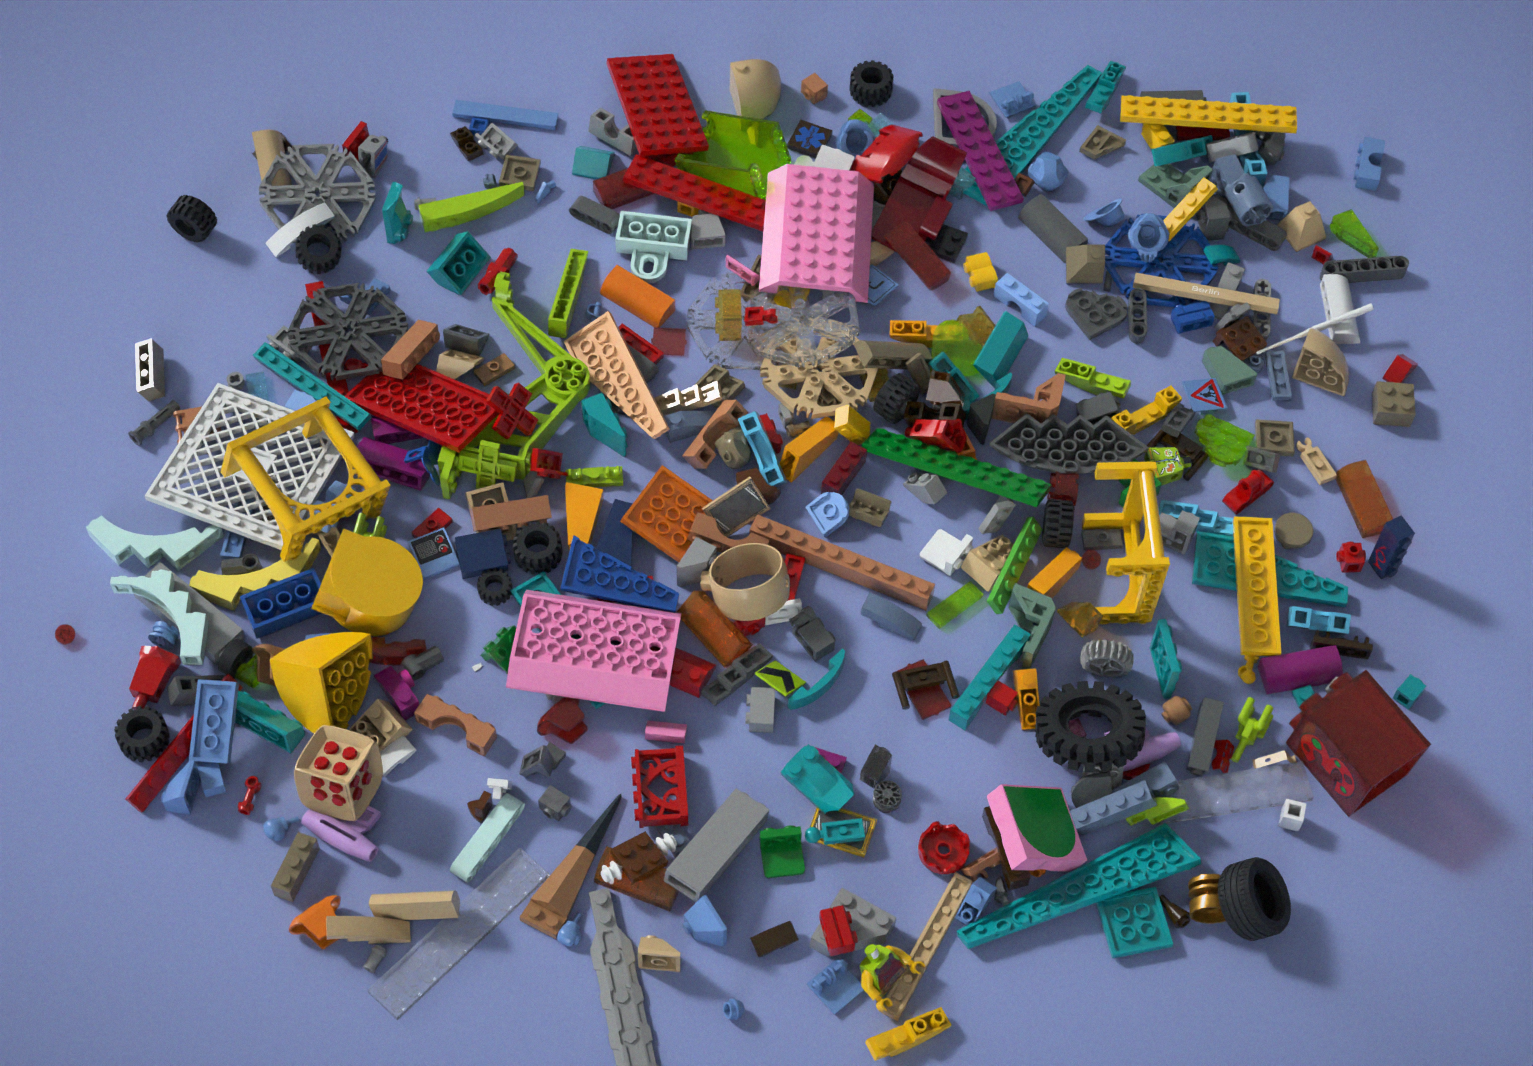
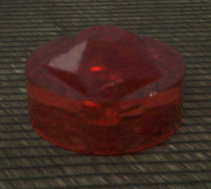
[1082,550,1101,570]
[55,624,75,645]

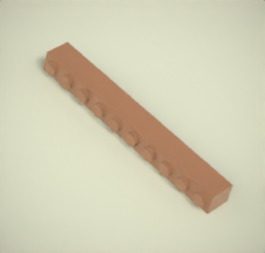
[749,514,935,611]

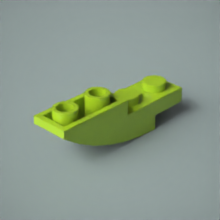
[1055,358,1131,399]

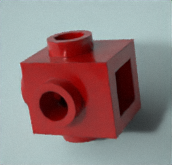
[1336,541,1366,573]

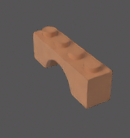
[682,400,748,469]
[687,512,769,553]
[414,694,497,757]

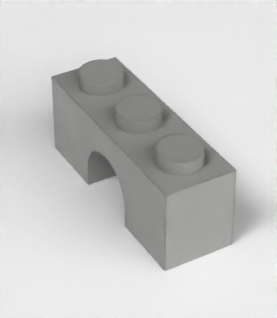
[588,108,638,156]

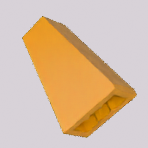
[780,417,839,483]
[565,482,604,551]
[1027,547,1082,598]

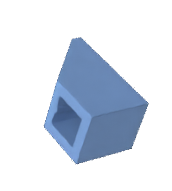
[955,877,997,925]

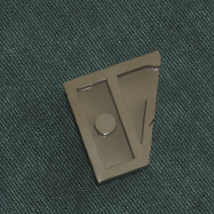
[1079,125,1126,160]

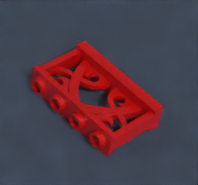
[631,746,689,828]

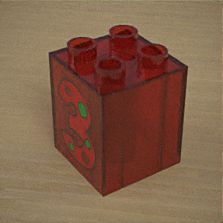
[1286,670,1431,817]

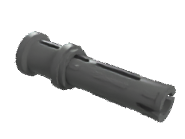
[128,400,180,446]

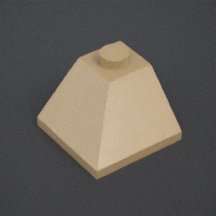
[1277,201,1326,252]
[436,349,485,379]
[638,935,681,972]

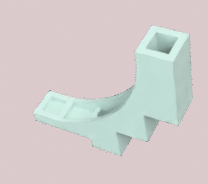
[110,570,209,665]

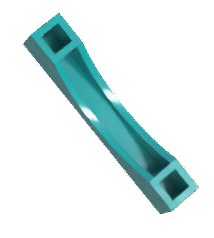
[949,624,1031,730]

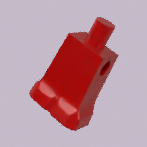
[905,419,967,453]
[129,646,181,710]

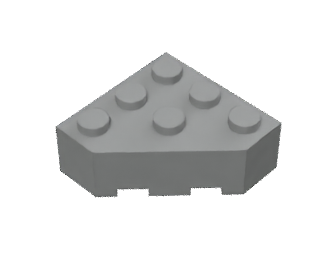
[810,888,896,957]

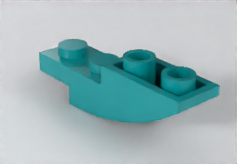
[1085,61,1126,114]
[1151,135,1213,166]

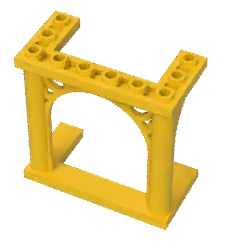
[221,396,391,562]
[1082,462,1170,625]

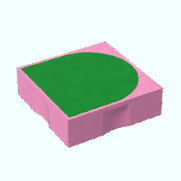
[987,784,1087,872]

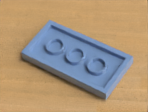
[189,679,239,764]

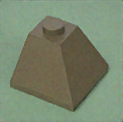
[1066,244,1105,283]

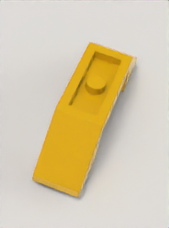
[1111,385,1182,435]

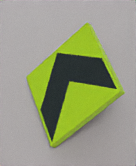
[755,660,806,697]

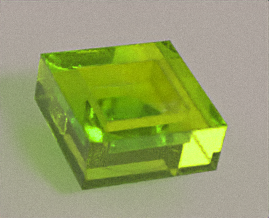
[848,109,872,125]

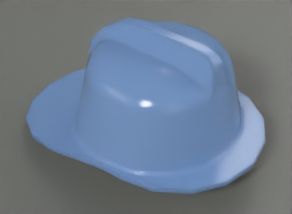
[1084,198,1125,227]

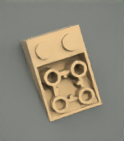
[961,534,1030,592]
[349,699,413,752]

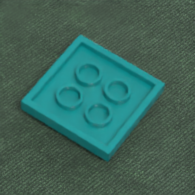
[1149,619,1182,699]
[1096,887,1173,959]

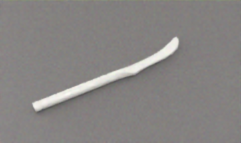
[1256,303,1374,355]

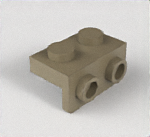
[849,488,892,527]

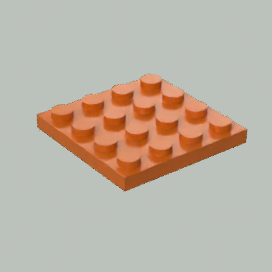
[620,465,713,563]

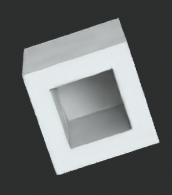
[1278,799,1306,831]

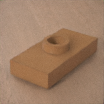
[474,353,515,387]

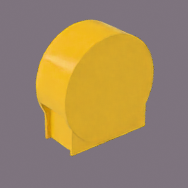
[311,528,423,636]

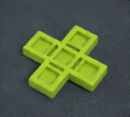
[458,440,517,489]

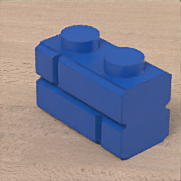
[1171,300,1215,334]

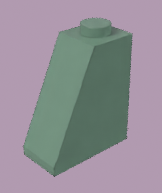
[1202,346,1257,395]

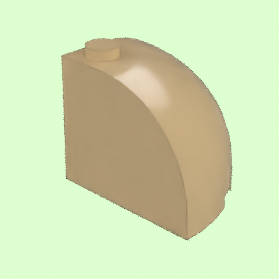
[730,59,781,129]
[1292,327,1349,396]

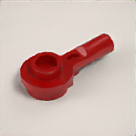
[344,358,369,371]

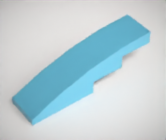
[1158,500,1234,537]

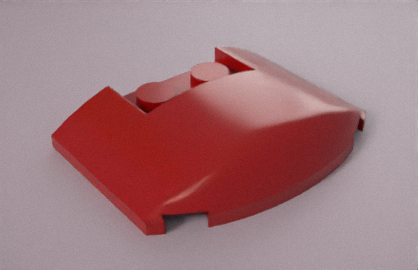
[850,124,923,184]

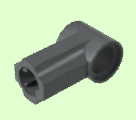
[221,553,263,575]
[401,646,444,681]

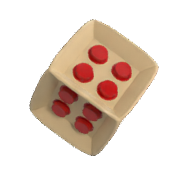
[294,725,383,821]

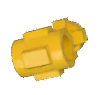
[1238,655,1260,684]

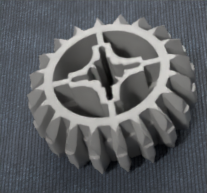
[1080,639,1134,678]

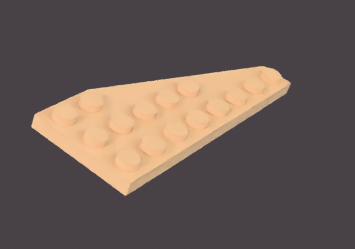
[563,311,670,439]

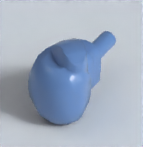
[263,816,299,841]
[557,913,582,946]

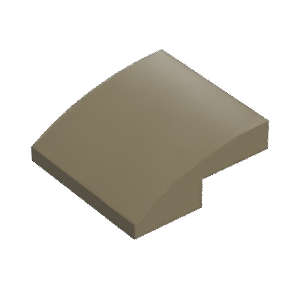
[694,364,745,408]

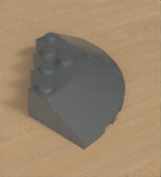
[989,413,1149,474]

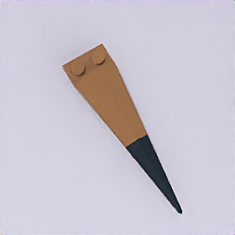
[520,794,621,939]

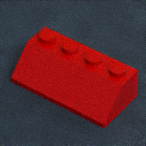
[650,646,716,698]

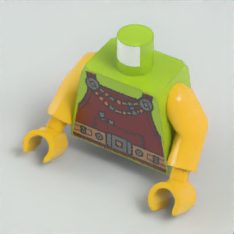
[859,944,925,1012]

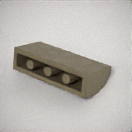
[854,340,932,370]

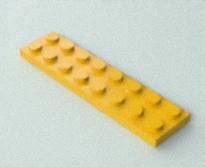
[1233,516,1281,656]

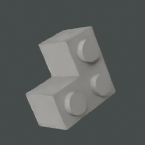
[1159,510,1200,555]

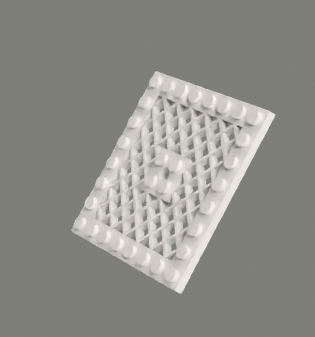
[145,383,354,550]

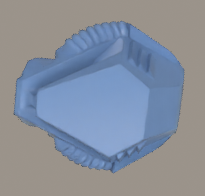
[835,119,876,159]
[1028,152,1068,191]
[1128,213,1169,262]

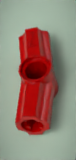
[478,248,518,295]

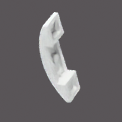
[266,203,335,258]

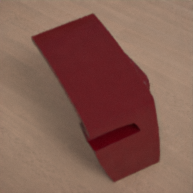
[871,136,967,262]

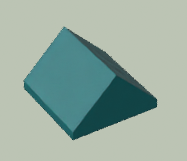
[572,146,615,181]

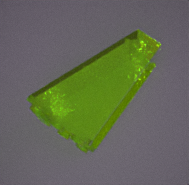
[675,110,791,200]

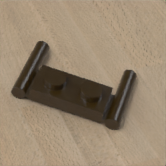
[1146,429,1210,481]
[892,661,960,710]

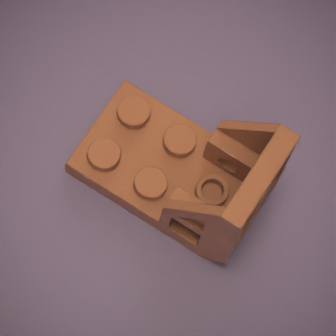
[992,373,1066,423]

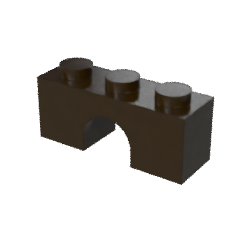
[903,401,966,427]

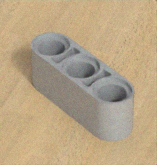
[1205,132,1259,162]

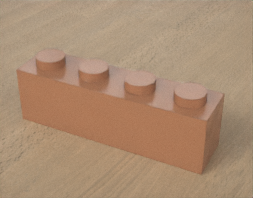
[381,319,440,380]
[470,495,552,532]

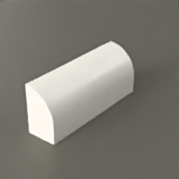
[1320,274,1360,344]

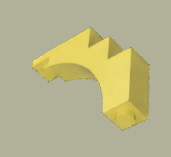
[189,537,321,611]

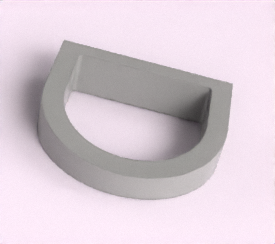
[933,88,997,148]

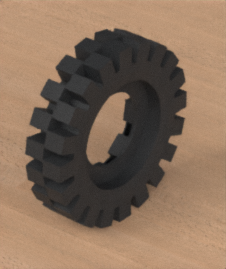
[1035,681,1146,772]

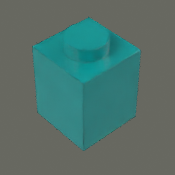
[1392,674,1426,710]

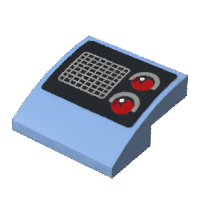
[408,528,460,579]

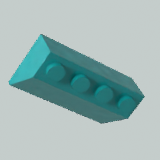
[235,690,305,753]

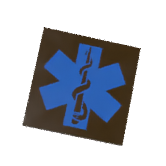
[787,119,833,158]

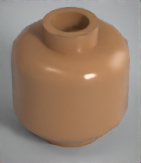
[1161,696,1192,725]

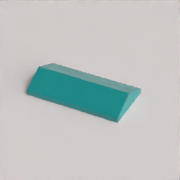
[973,311,1029,388]

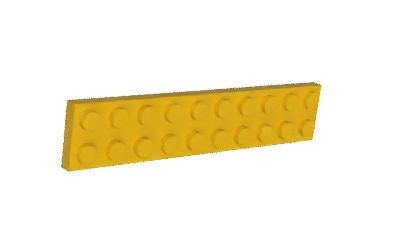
[1120,95,1297,134]

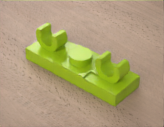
[565,466,623,487]

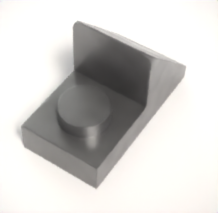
[1243,446,1280,473]
[519,745,554,777]

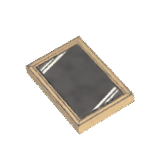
[702,477,771,537]

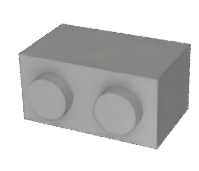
[745,687,775,733]

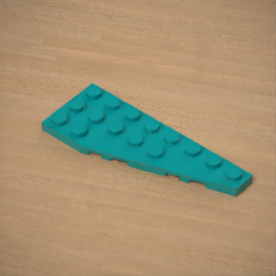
[1192,531,1348,607]

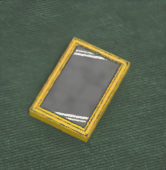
[809,808,877,858]

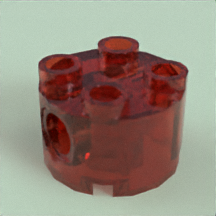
[1047,471,1079,510]

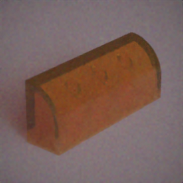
[1335,460,1393,538]
[676,590,753,668]
[594,846,679,912]

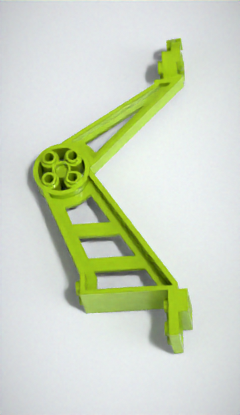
[438,271,590,499]

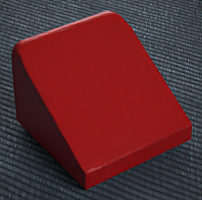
[1312,245,1333,265]

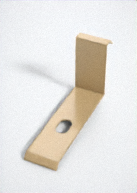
[1252,750,1297,769]

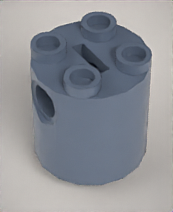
[1224,173,1273,226]

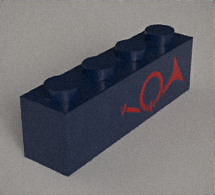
[1368,515,1415,579]

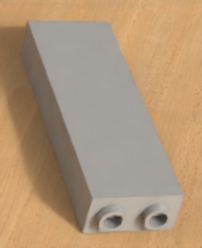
[134,562,246,665]
[664,789,769,902]

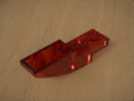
[369,637,427,666]

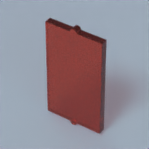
[897,659,952,720]

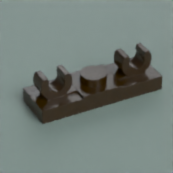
[1310,630,1373,659]

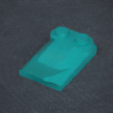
[382,182,413,244]
[781,744,855,814]

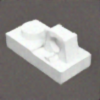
[765,598,802,625]
[487,778,512,800]

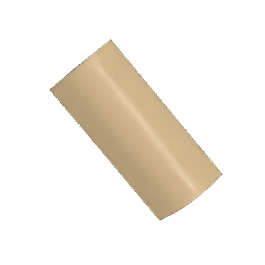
[252,129,292,197]
[369,890,460,920]

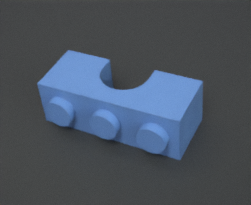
[1353,137,1385,191]

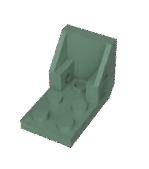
[1138,163,1213,208]
[1008,583,1056,669]

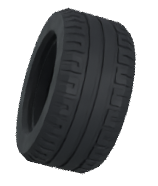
[1218,857,1291,941]

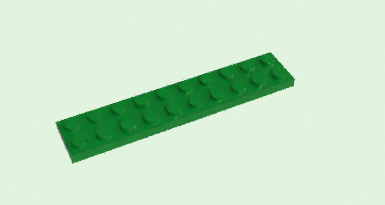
[862,428,1051,507]

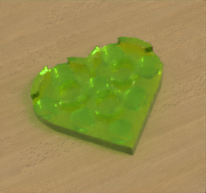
[930,320,983,376]
[1194,414,1255,467]

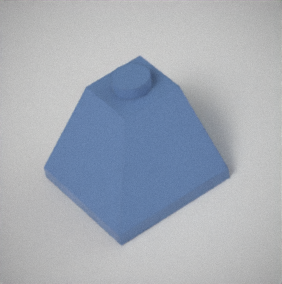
[161,760,201,815]
[682,895,727,946]

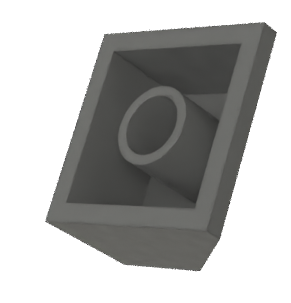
[1196,195,1232,241]

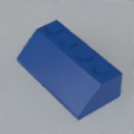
[240,568,322,639]

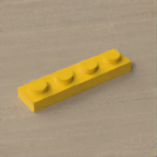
[1163,177,1218,241]

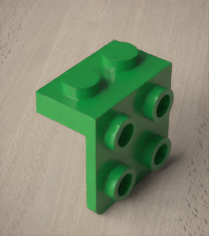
[480,625,516,674]
[759,825,805,878]

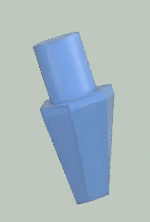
[535,180,556,204]

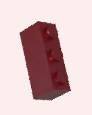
[821,441,867,495]

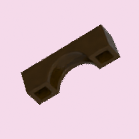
[982,806,1031,891]

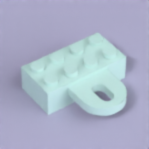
[615,211,692,283]

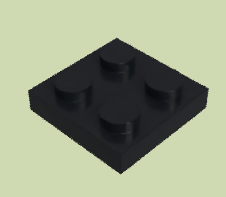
[921,224,968,263]

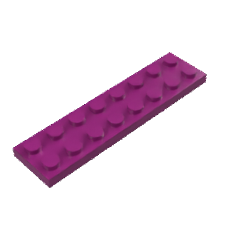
[937,91,1024,211]

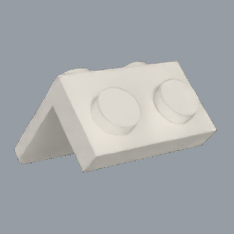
[920,529,974,576]

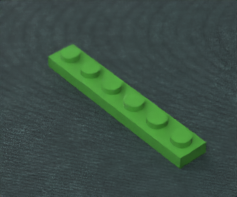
[986,516,1043,614]

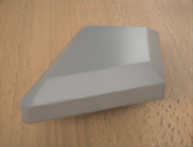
[523,471,545,498]

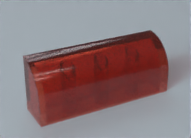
[593,157,660,210]
[884,220,951,291]

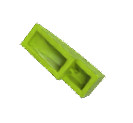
[1126,797,1190,826]

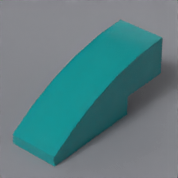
[928,352,980,403]

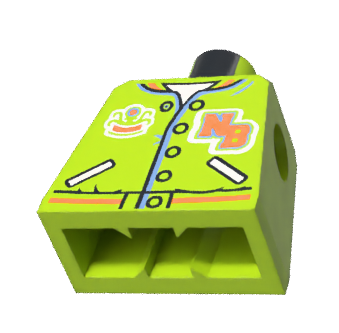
[1144,447,1191,486]

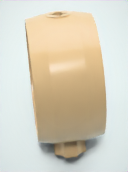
[700,543,790,621]

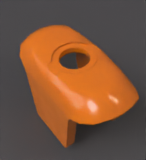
[289,895,341,949]

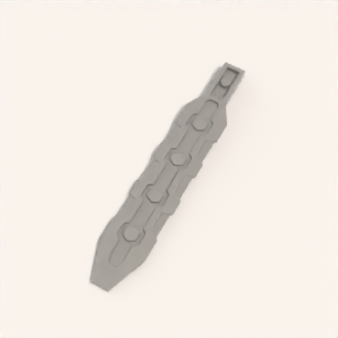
[589,888,658,1066]

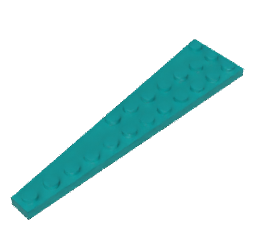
[952,65,1102,207]
[957,823,1201,949]

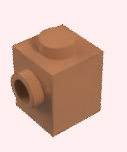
[801,73,828,104]

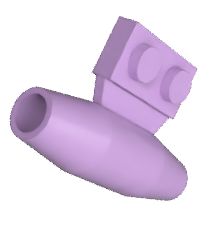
[1104,728,1181,771]
[301,806,381,862]

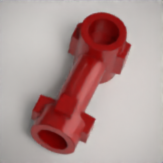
[238,776,262,815]

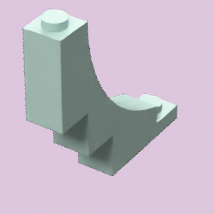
[86,515,224,571]

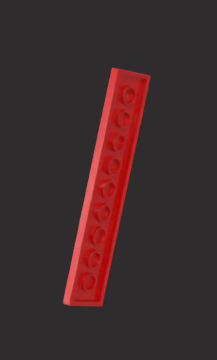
[623,154,766,232]

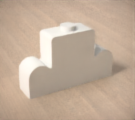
[794,145,854,170]

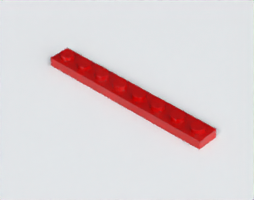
[125,675,243,812]

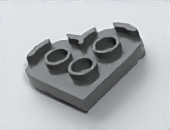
[1065,288,1127,340]

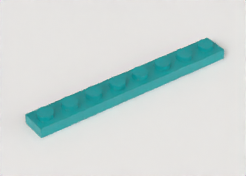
[253,342,372,431]

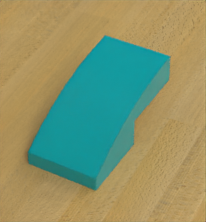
[1204,245,1241,266]

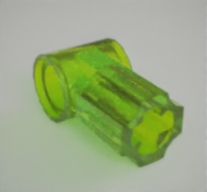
[235,655,260,688]

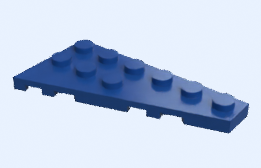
[560,535,679,613]

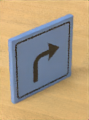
[868,264,899,307]

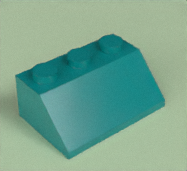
[426,231,491,295]

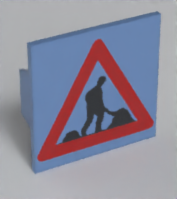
[1182,378,1227,415]

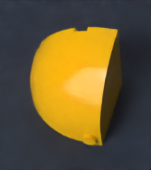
[270,632,372,733]

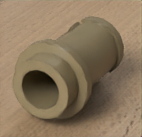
[786,421,810,438]

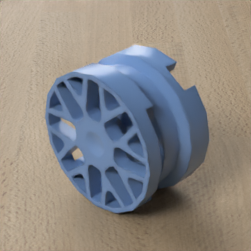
[148,621,180,650]

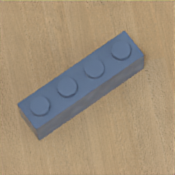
[1070,780,1157,836]

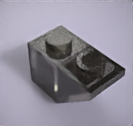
[860,744,892,789]

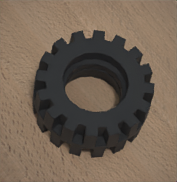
[477,568,513,606]

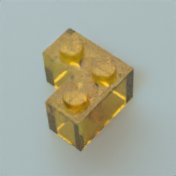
[715,289,742,341]

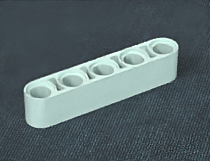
[450,793,525,883]

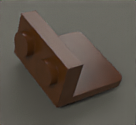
[1213,316,1267,361]

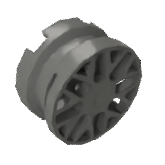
[873,781,902,813]

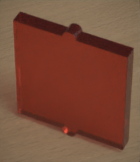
[651,327,687,356]

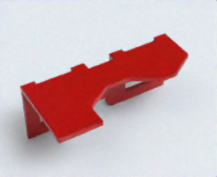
[1211,739,1234,776]

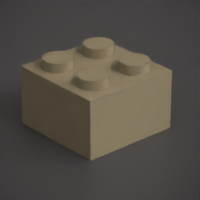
[1372,381,1416,427]

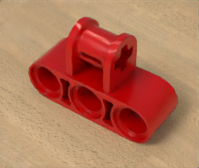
[1222,469,1274,515]

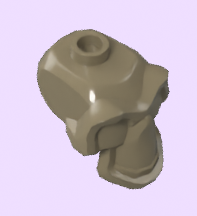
[715,424,751,469]

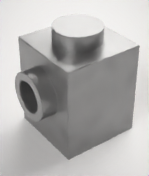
[538,785,571,821]

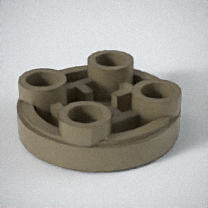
[1274,513,1313,550]

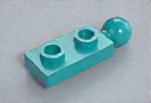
[804,818,865,845]

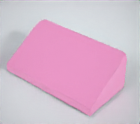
[726,255,760,286]
[645,720,687,744]

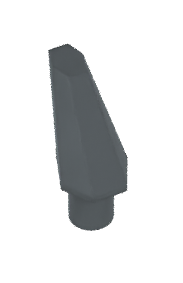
[994,876,1010,907]

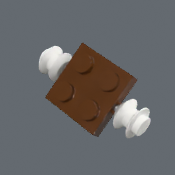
[601,831,677,884]

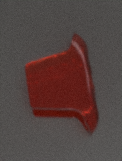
[537,697,588,744]

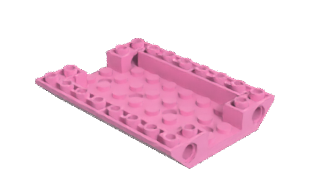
[506,590,682,712]

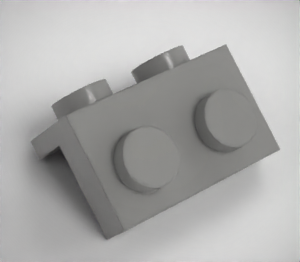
[475,123,518,160]
[266,325,312,364]
[978,495,1016,534]

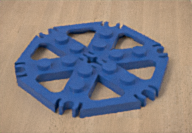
[1105,214,1219,307]

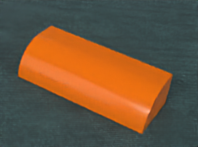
[600,265,675,329]

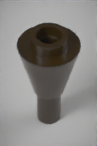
[1159,894,1190,928]

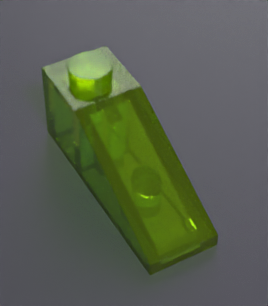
[1330,209,1379,258]

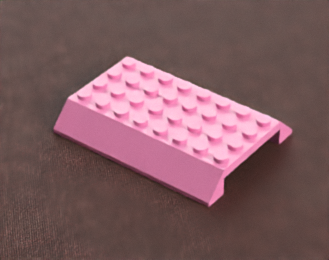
[759,164,874,303]

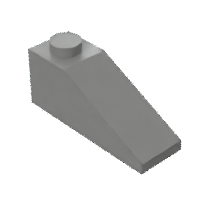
[1210,262,1245,320]

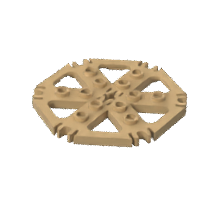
[760,322,878,419]

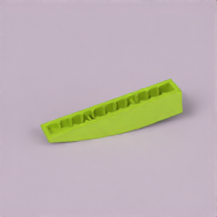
[418,182,524,232]
[548,249,588,338]

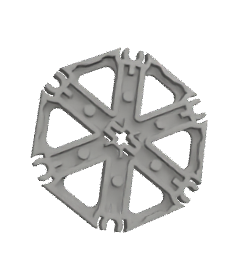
[259,144,376,244]

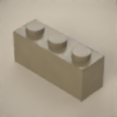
[135,339,165,401]
[271,832,320,902]

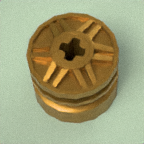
[1188,874,1226,924]

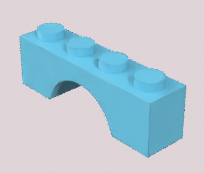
[738,411,787,487]

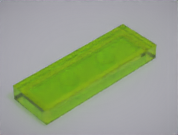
[926,581,983,629]

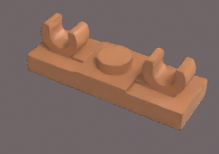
[961,847,1001,883]

